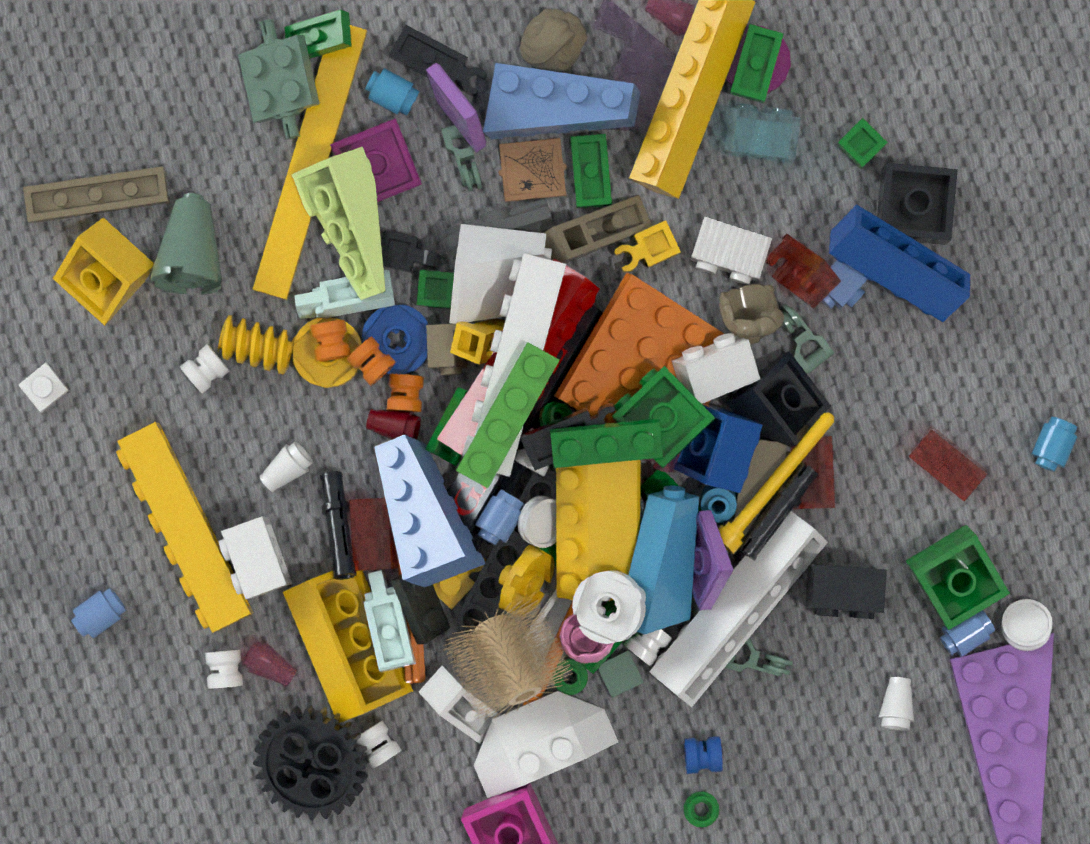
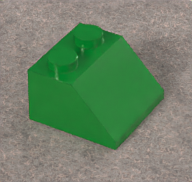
[905,525,1010,630]

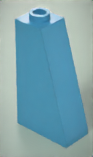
[628,485,699,634]

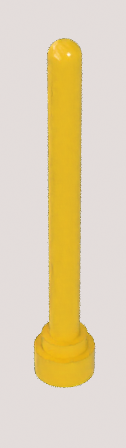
[718,412,834,554]

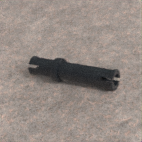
[738,462,819,561]
[320,471,356,580]

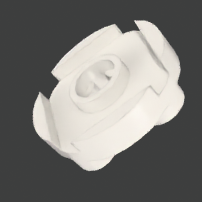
[572,570,646,644]

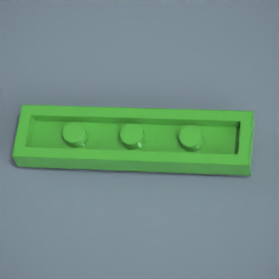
[456,342,559,488]

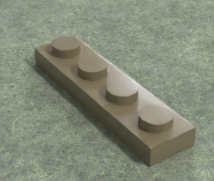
[23,166,170,224]

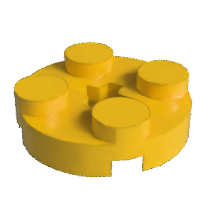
[293,317,362,388]
[499,544,555,617]

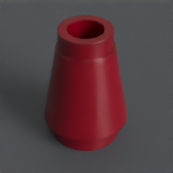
[366,409,421,440]

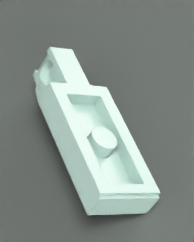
[294,270,395,319]
[363,570,416,673]

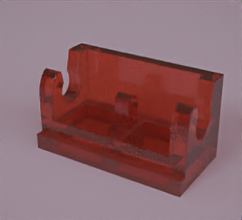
[766,233,841,309]
[909,425,987,502]
[791,436,835,510]
[349,498,398,571]

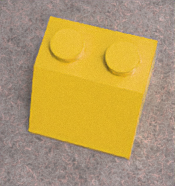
[53,218,154,326]

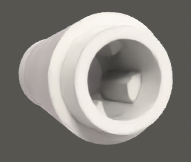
[259,442,313,492]
[878,677,914,731]

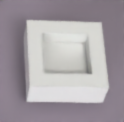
[18,363,70,413]

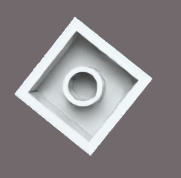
[218,516,292,599]

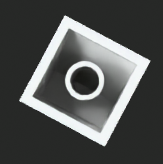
[449,224,552,324]

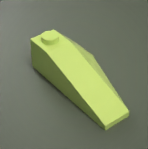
[292,147,386,300]

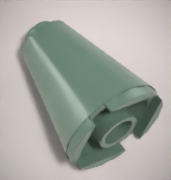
[150,193,222,295]

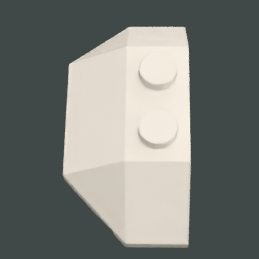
[474,691,618,798]

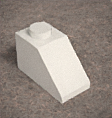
[419,665,501,744]

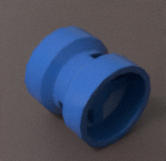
[684,736,723,774]

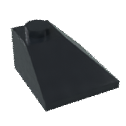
[727,351,831,447]

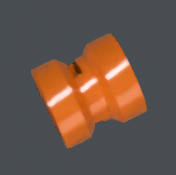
[310,320,351,362]
[346,336,396,386]
[386,374,424,413]

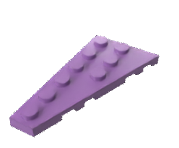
[949,633,1054,844]

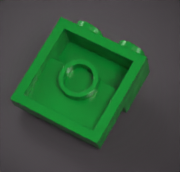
[612,366,715,469]

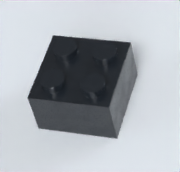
[877,163,958,245]
[805,564,887,619]

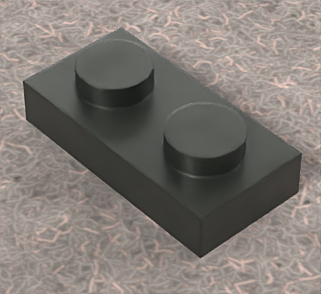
[391,574,450,644]

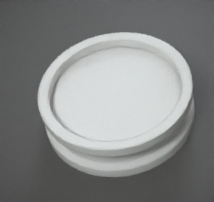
[518,496,556,548]
[1001,599,1053,651]

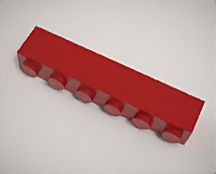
[437,258,600,455]

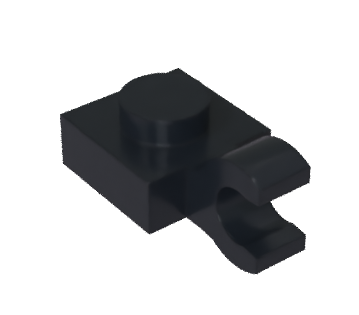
[381,230,442,274]

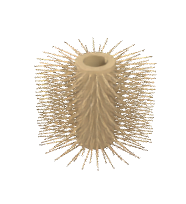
[443,599,573,720]

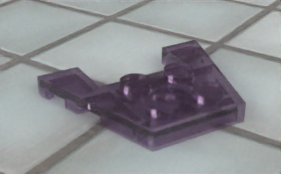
[593,0,677,133]

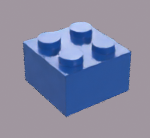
[668,403,763,493]

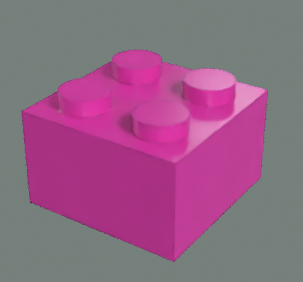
[461,783,558,844]

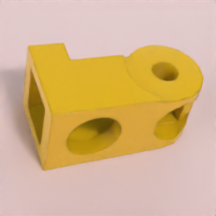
[450,318,505,365]

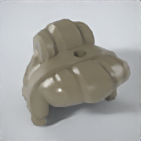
[520,9,587,73]
[719,284,784,345]

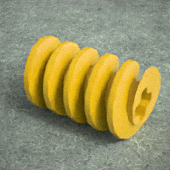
[218,315,296,375]

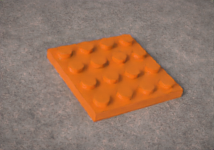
[554,273,724,466]

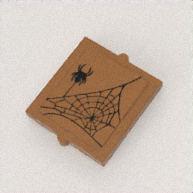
[498,138,567,202]

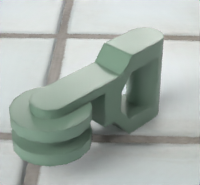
[441,125,482,192]
[781,304,834,374]
[725,637,793,677]

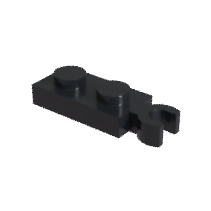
[389,24,487,96]
[520,403,621,471]

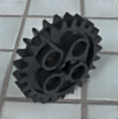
[253,705,370,821]

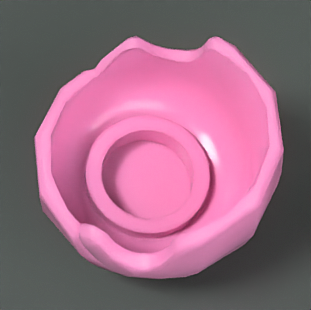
[559,613,614,663]

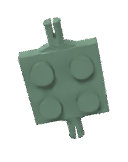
[238,19,320,140]

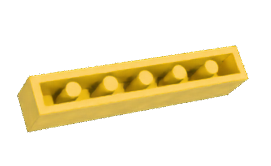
[629,0,756,199]
[116,422,254,633]

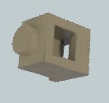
[426,323,467,376]

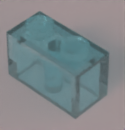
[723,104,801,164]

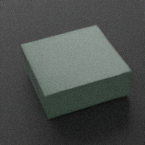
[598,650,644,698]

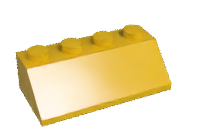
[556,460,641,601]
[283,561,413,723]

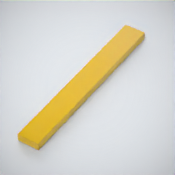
[252,25,367,300]

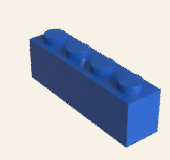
[829,204,970,322]

